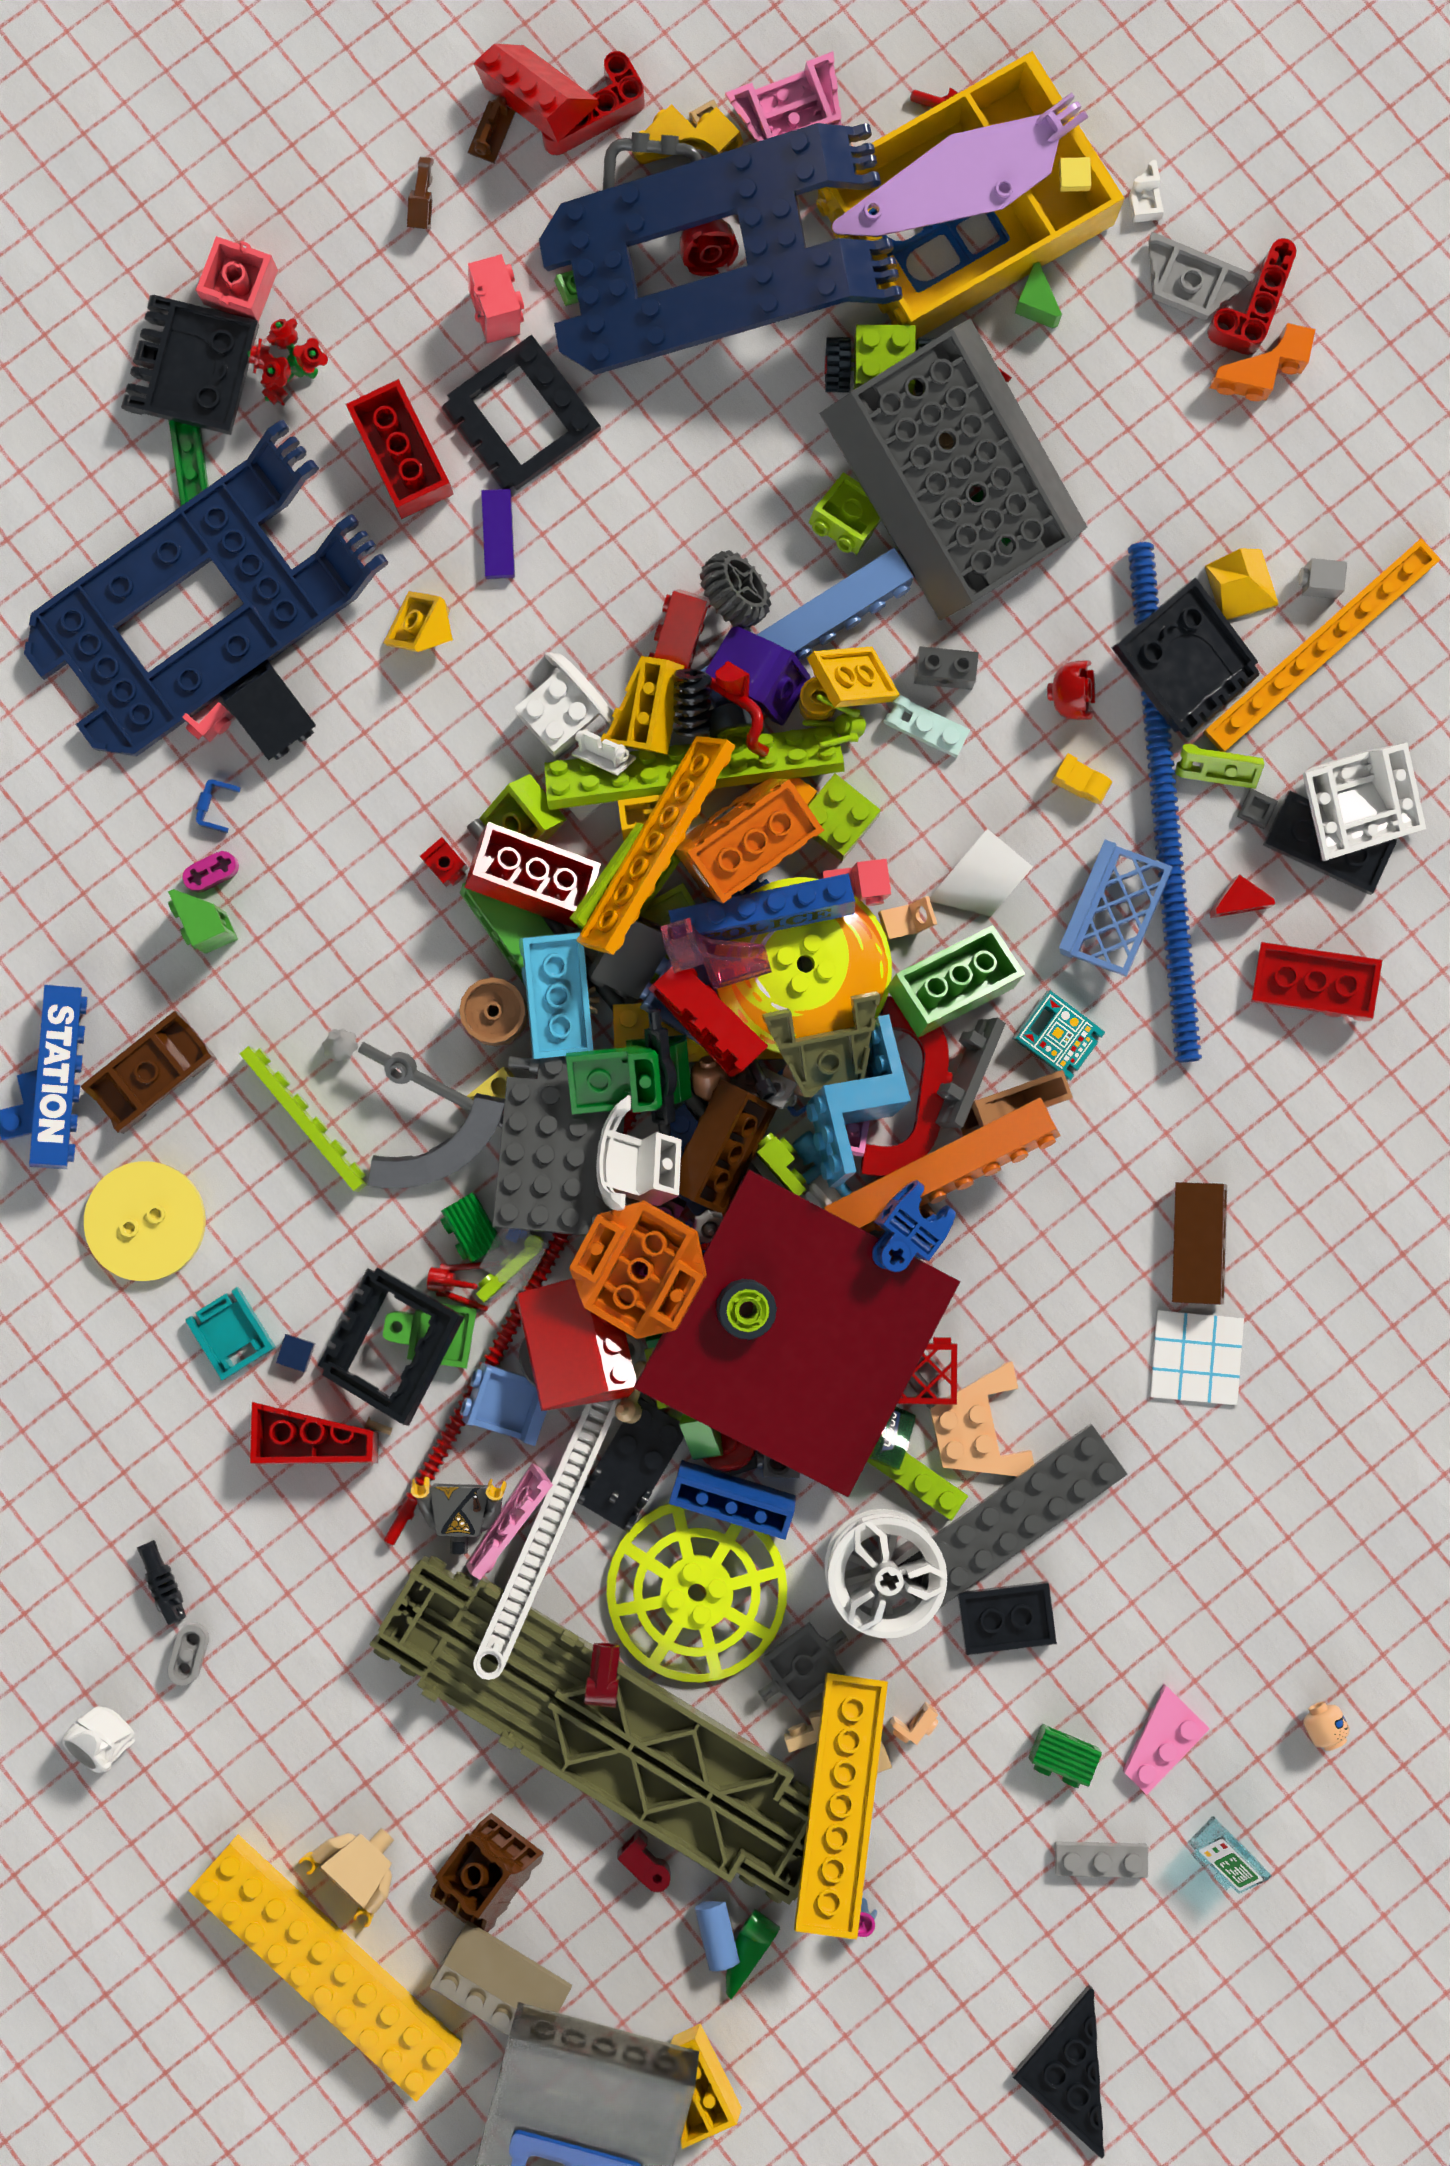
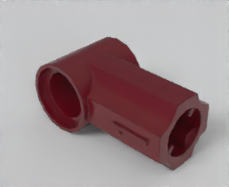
[585,1642,620,1708]

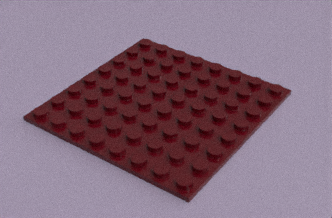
[634,1169,961,1498]

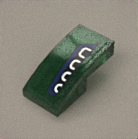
[869,1406,916,1470]

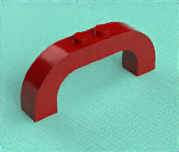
[860,996,953,1177]

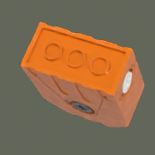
[674,779,824,903]

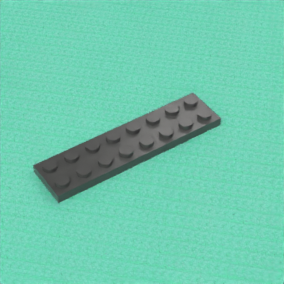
[898,1424,1128,1608]

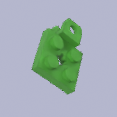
[383,1303,477,1369]

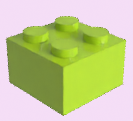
[808,773,881,862]

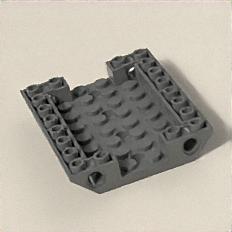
[819,319,1088,621]

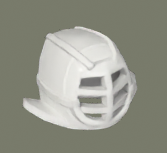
[62,1706,135,1773]

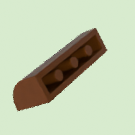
[1172,1182,1227,1305]

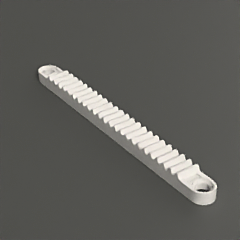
[473,1335,641,1680]

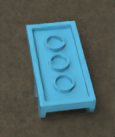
[519,932,593,1059]

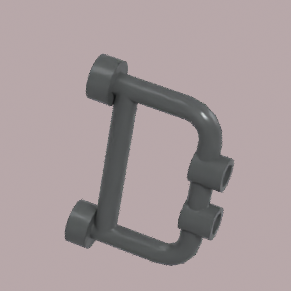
[603,132,702,190]

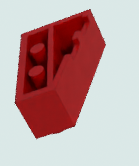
[648,589,711,680]

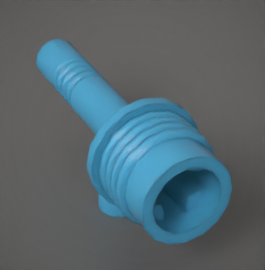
[792,1130,853,1198]

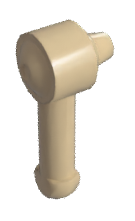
[615,1361,647,1424]

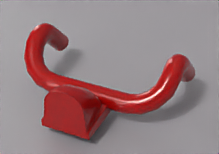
[709,661,769,757]

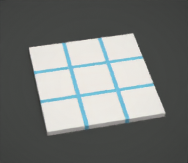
[1150,1310,1244,1405]

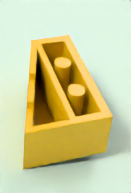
[601,656,684,755]
[668,2023,742,2149]

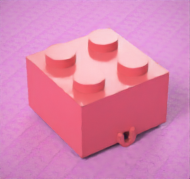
[196,236,278,323]
[468,254,524,344]

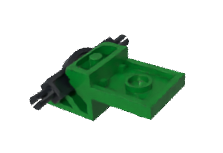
[566,1008,692,1136]

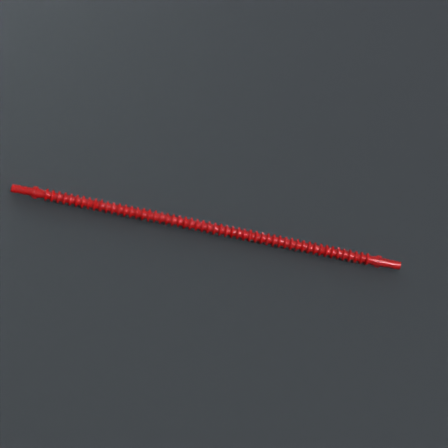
[384,1109,641,1545]

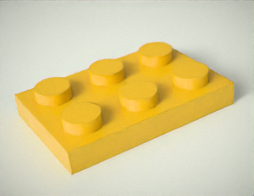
[807,646,900,708]

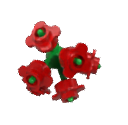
[247,319,328,406]

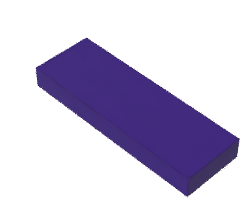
[481,489,515,579]

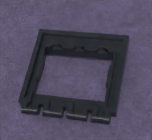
[442,334,601,490]
[318,1267,465,1426]

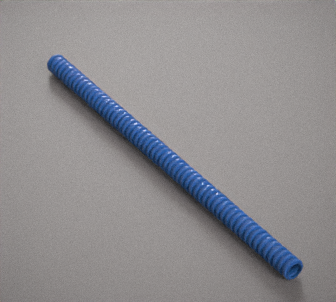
[1127,542,1202,1063]

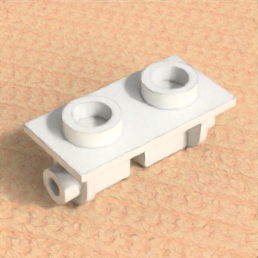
[571,729,636,776]

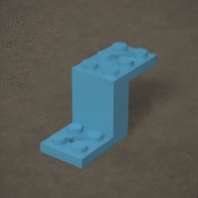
[806,1014,911,1188]

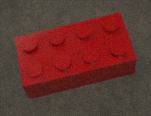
[346,379,454,519]
[464,822,601,928]

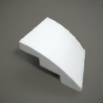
[930,829,1033,917]

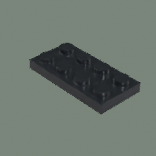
[1263,790,1397,895]

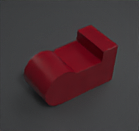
[617,1829,671,1893]

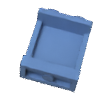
[460,1363,547,1446]

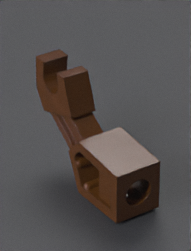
[407,157,434,229]

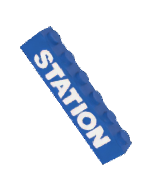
[29,985,87,1169]

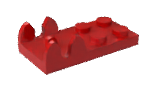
[1251,942,1383,1022]

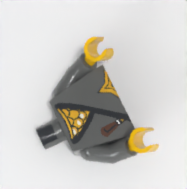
[411,1477,507,1554]

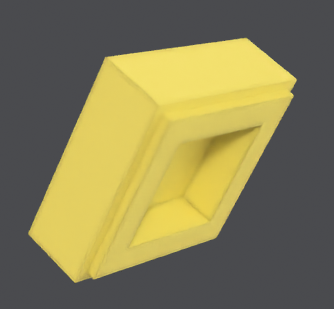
[1059,157,1091,192]

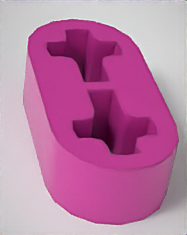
[182,851,239,893]

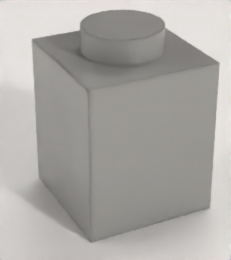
[1299,558,1347,599]

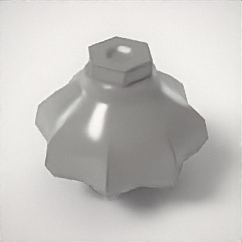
[322,1029,358,1062]
[691,1210,723,1243]

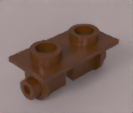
[467,96,516,164]

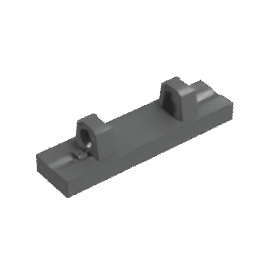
[935,1017,1006,1129]

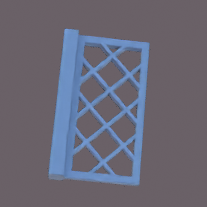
[1059,839,1173,977]

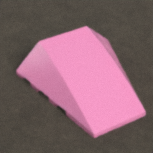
[725,51,842,142]

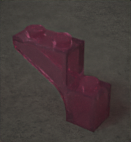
[660,918,772,990]

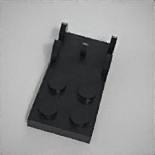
[577,1397,684,1533]

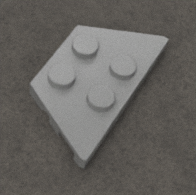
[1148,232,1255,321]

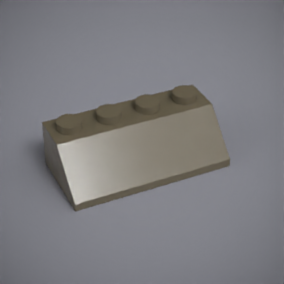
[429,1920,572,2052]

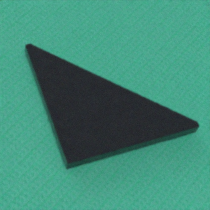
[1012,1984,1105,2159]

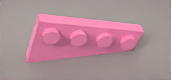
[466,1463,553,1580]

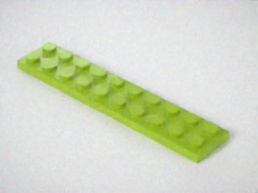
[544,726,845,810]

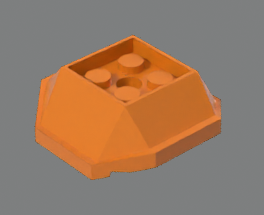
[569,1200,707,1339]

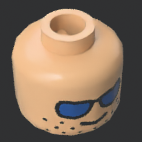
[1303,1701,1350,1751]

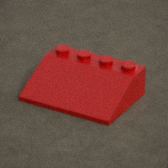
[516,1278,637,1411]

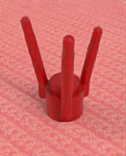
[427,1261,501,1312]

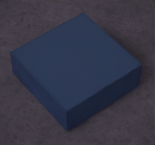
[276,1334,316,1372]

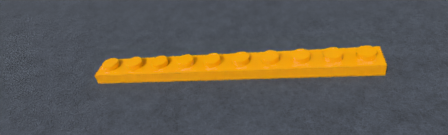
[1203,538,1441,752]

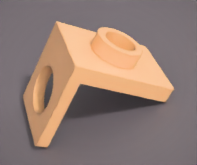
[878,896,937,940]

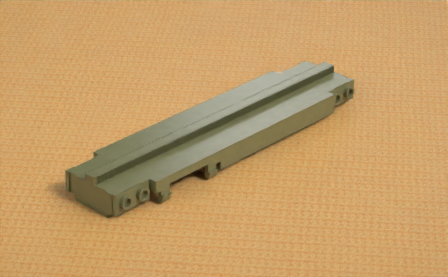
[369,1556,811,1905]

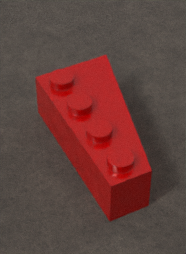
[648,960,768,1077]

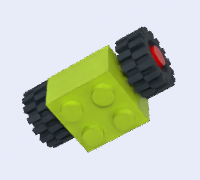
[824,324,936,394]

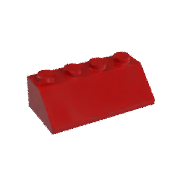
[473,44,599,143]

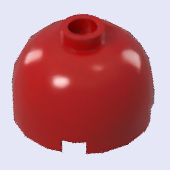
[679,219,739,276]
[1047,660,1095,720]

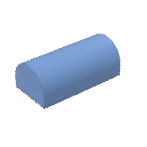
[695,1901,740,1971]

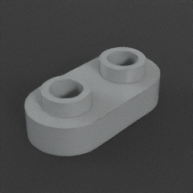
[167,1623,209,1686]

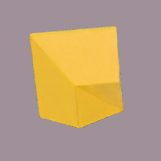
[1205,548,1279,620]
[383,591,453,652]

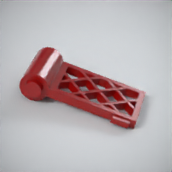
[897,1337,957,1405]

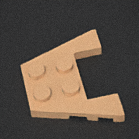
[930,1361,1034,1477]

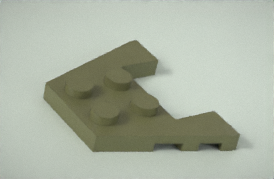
[762,991,880,1098]

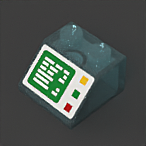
[1188,1816,1272,1894]

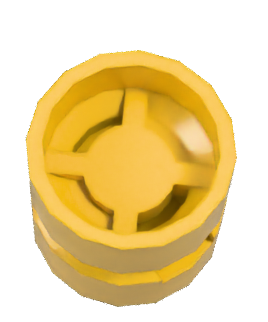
[798,677,836,721]

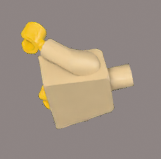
[299,1828,394,1927]

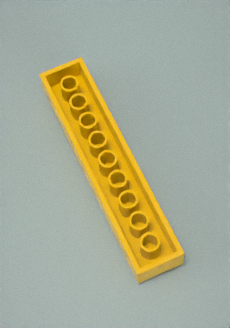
[188,1834,462,2102]

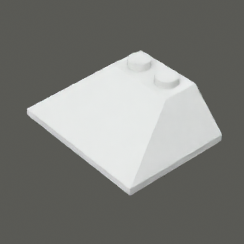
[1303,742,1426,861]

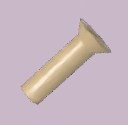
[364,1417,393,1435]

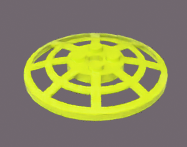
[606,1503,788,1683]

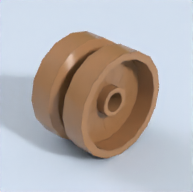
[459,977,528,1047]

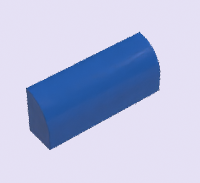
[669,1460,796,1540]

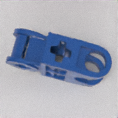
[872,1180,956,1272]

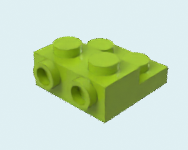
[808,472,881,555]
[756,1132,807,1196]

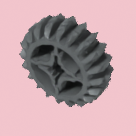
[699,550,772,629]

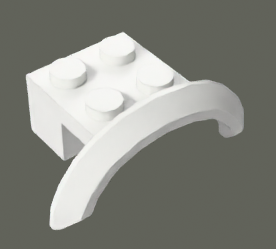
[515,652,614,759]
[596,1095,682,1211]

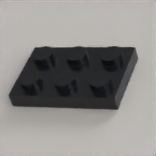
[958,1581,1057,1655]

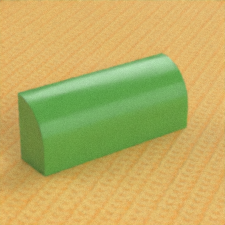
[460,882,554,987]

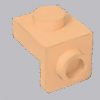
[890,1702,938,1745]

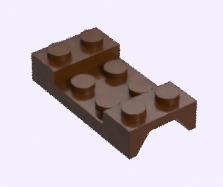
[81,1011,217,1134]

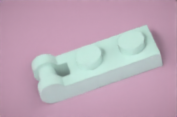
[883,695,970,758]

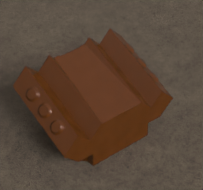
[430,1813,544,1932]

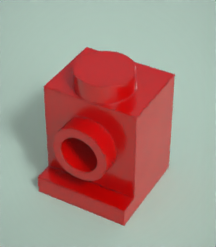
[420,837,468,887]

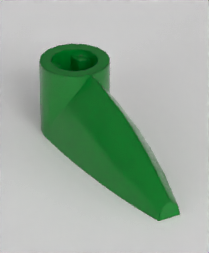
[726,1909,780,2000]

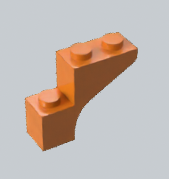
[1209,323,1316,401]

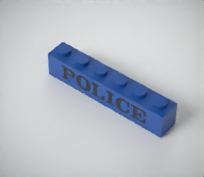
[668,873,855,951]

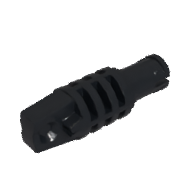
[137,1540,186,1625]

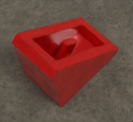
[1209,874,1275,918]

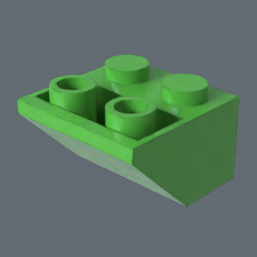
[168,889,238,954]

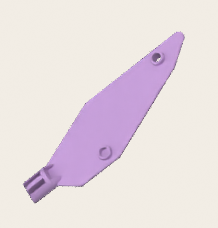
[832,92,1088,237]

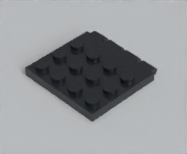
[1111,577,1260,738]

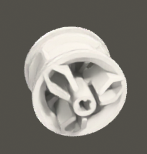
[824,1509,947,1638]

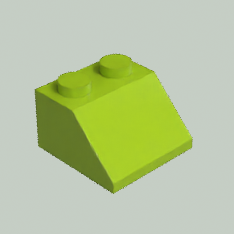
[479,774,567,842]

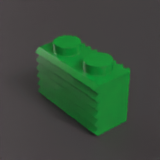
[440,1193,504,1263]
[1028,1724,1102,1788]

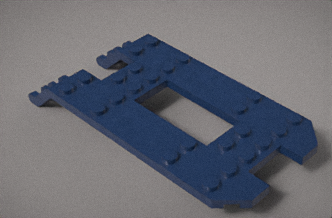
[539,123,903,375]
[24,420,389,757]

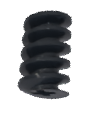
[673,669,712,737]

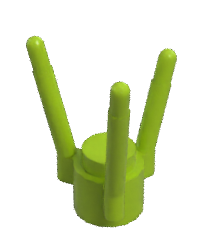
[802,694,866,748]

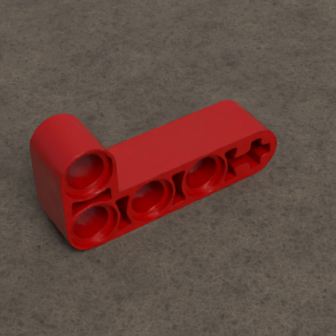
[541,51,645,156]
[1207,238,1297,355]

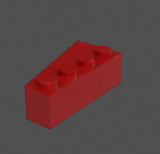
[250,1402,379,1465]

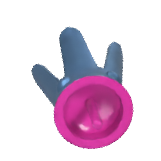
[858,1897,877,1937]

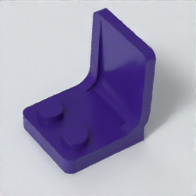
[706,626,810,726]

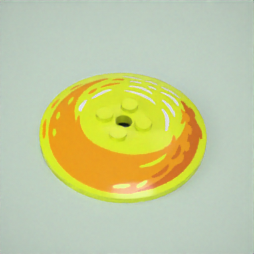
[713,877,892,1054]

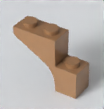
[960,1070,1073,1136]

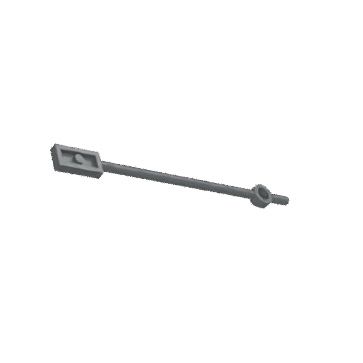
[358,1042,687,1220]

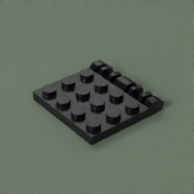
[121,295,259,435]

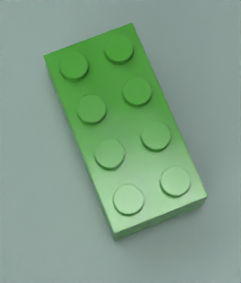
[887,925,1025,1038]

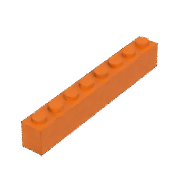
[824,1097,1061,1233]

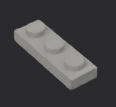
[1055,1842,1148,1878]

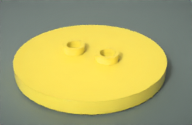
[84,1161,206,1281]

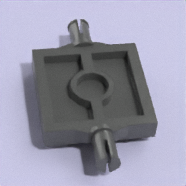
[758,1622,849,1710]

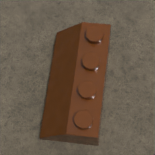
[679,1079,777,1215]

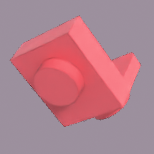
[182,702,234,742]

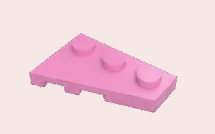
[1123,1684,1210,1795]

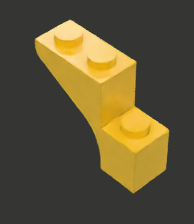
[632,104,744,164]

